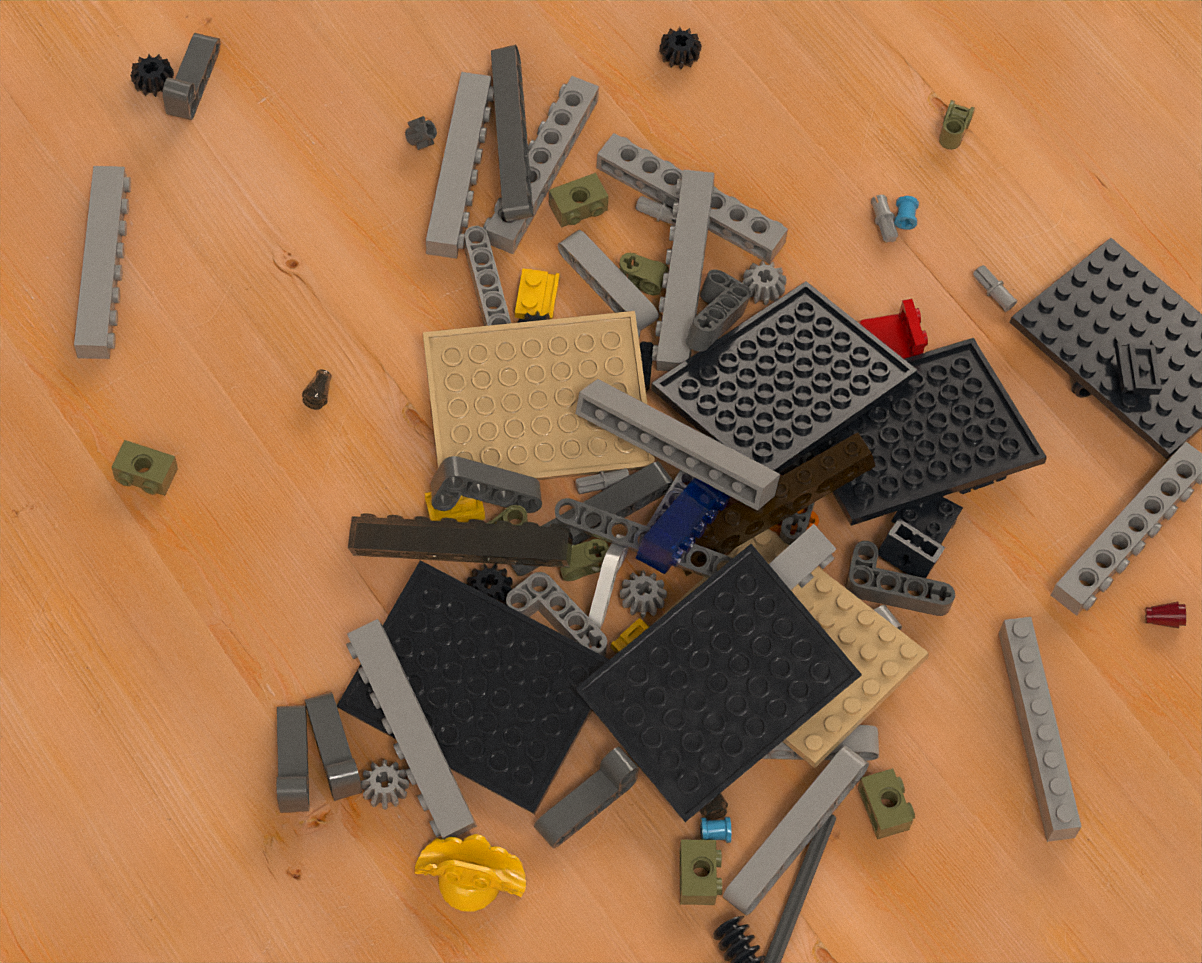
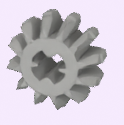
[742,260,787,305]
[620,570,667,618]
[361,759,409,810]

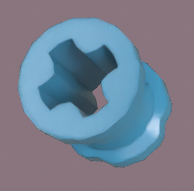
[894,196,919,230]
[700,817,732,843]

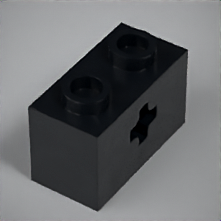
[878,518,946,578]

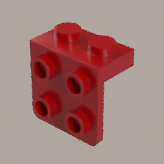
[859,299,928,359]

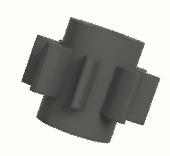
[405,116,437,150]

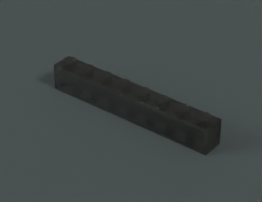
[348,513,573,568]

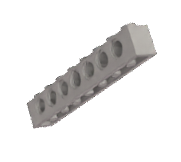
[483,76,599,254]
[596,133,788,264]
[1051,442,1202,616]

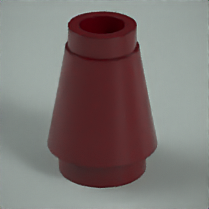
[1145,601,1186,629]

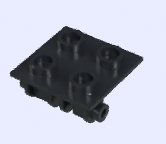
[891,496,963,544]

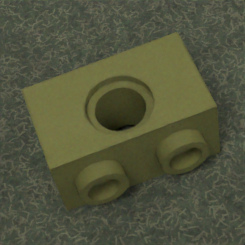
[549,173,609,228]
[111,440,178,496]
[858,769,915,840]
[679,839,722,905]

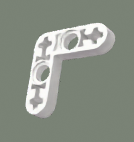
[589,534,628,629]

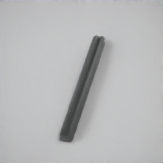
[764,814,836,963]

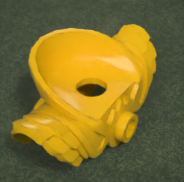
[415,834,526,912]

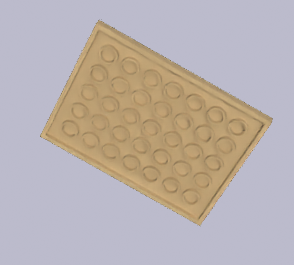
[423,311,655,480]
[653,529,929,768]

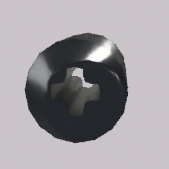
[713,916,766,963]

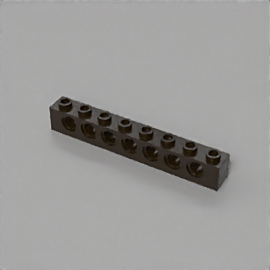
[668,432,876,576]

